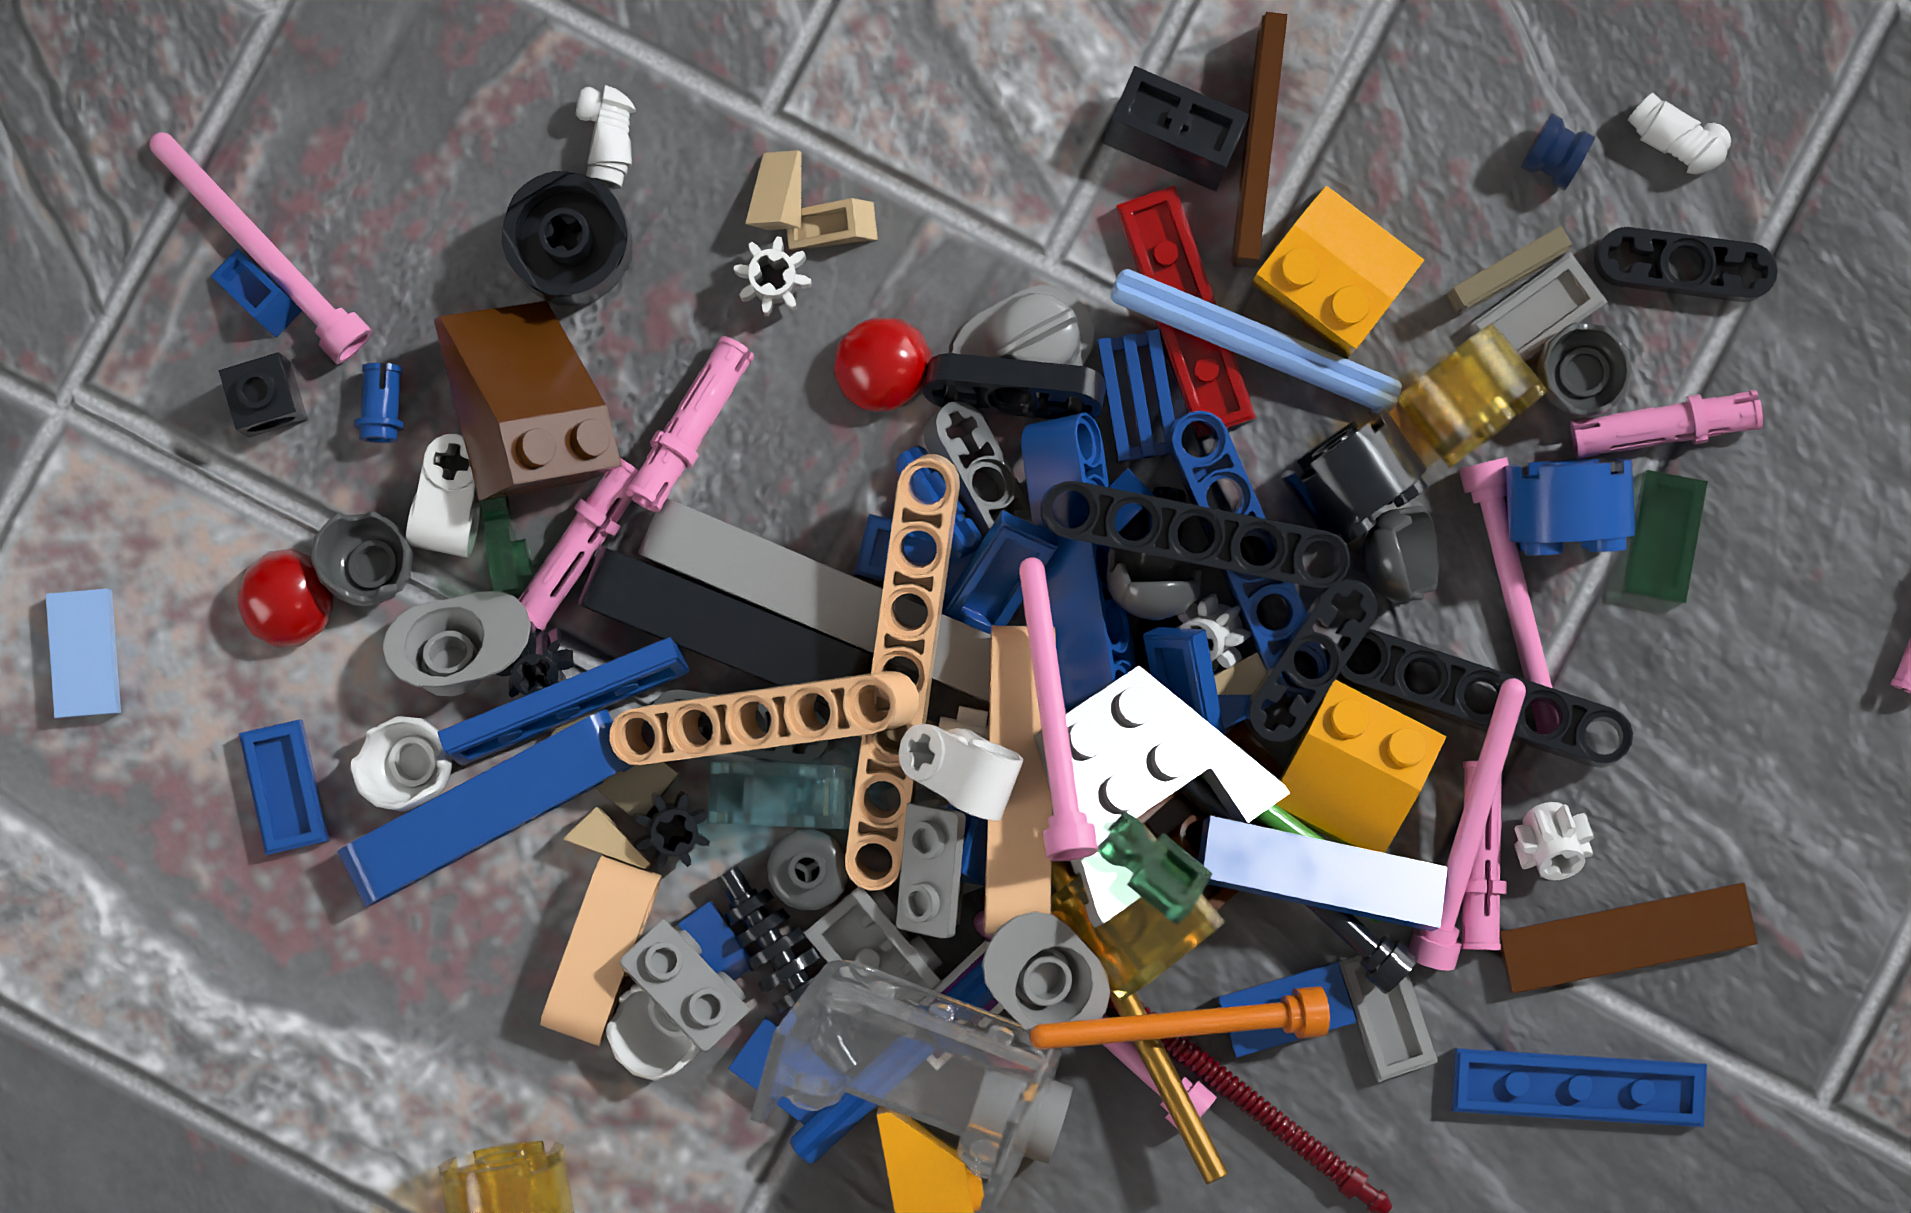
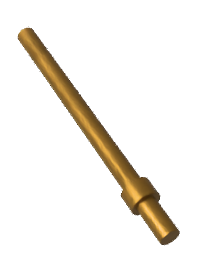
[1051,861,1229,1185]

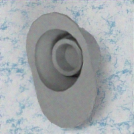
[952,285,1094,366]
[383,591,531,697]
[982,911,1110,1033]

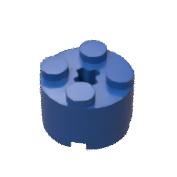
[1506,459,1635,555]

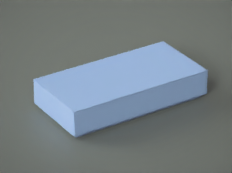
[46,588,121,719]

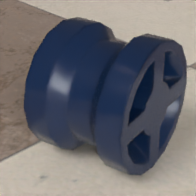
[1521,113,1595,191]

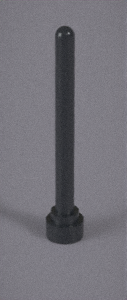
[1178,775,1418,994]

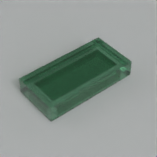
[1621,470,1708,604]

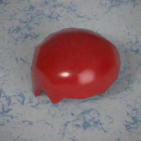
[833,318,932,412]
[238,549,333,648]

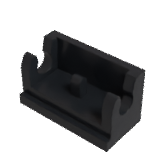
[1103,66,1249,191]

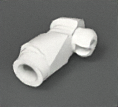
[576,85,636,189]
[1627,93,1731,174]

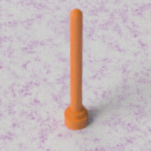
[1029,986,1330,1050]

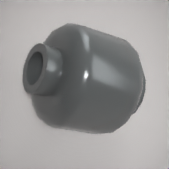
[768,829,849,911]

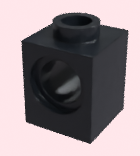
[218,352,308,438]

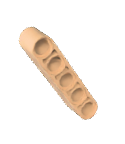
[984,625,1056,935]
[609,671,919,765]

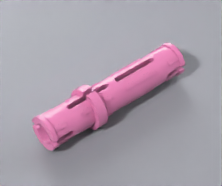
[625,336,754,512]
[1570,390,1763,460]
[518,458,639,631]
[1461,761,1507,950]

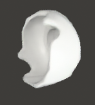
[351,716,453,812]
[606,984,699,1081]

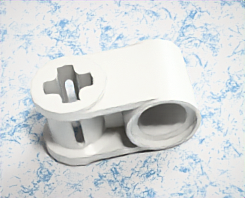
[406,434,480,558]
[899,723,1024,821]

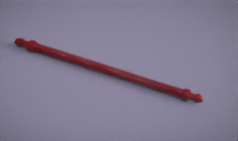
[980,892,1393,1213]

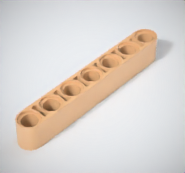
[845,454,960,891]

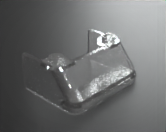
[750,960,1062,1213]

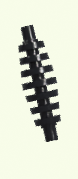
[717,866,862,1075]

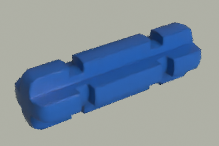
[895,445,982,559]

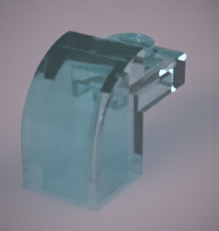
[707,760,853,829]

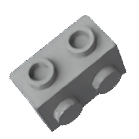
[896,798,966,939]
[804,887,943,1029]
[619,918,751,1052]

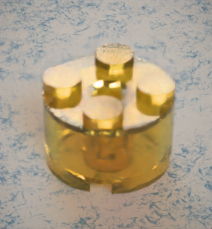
[1397,323,1549,469]
[438,1141,575,1213]

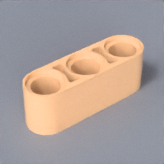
[540,854,662,1047]

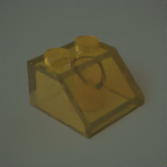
[1050,823,1225,1001]

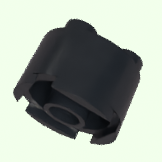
[502,171,633,306]
[1280,406,1428,544]

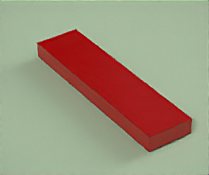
[1116,185,1256,440]

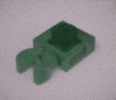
[480,496,533,594]
[1098,812,1213,926]

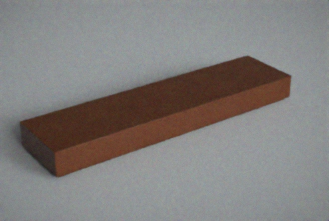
[1231,12,1288,269]
[1499,882,1758,993]

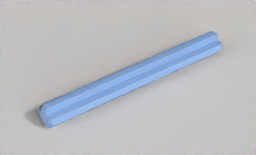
[1110,269,1402,412]

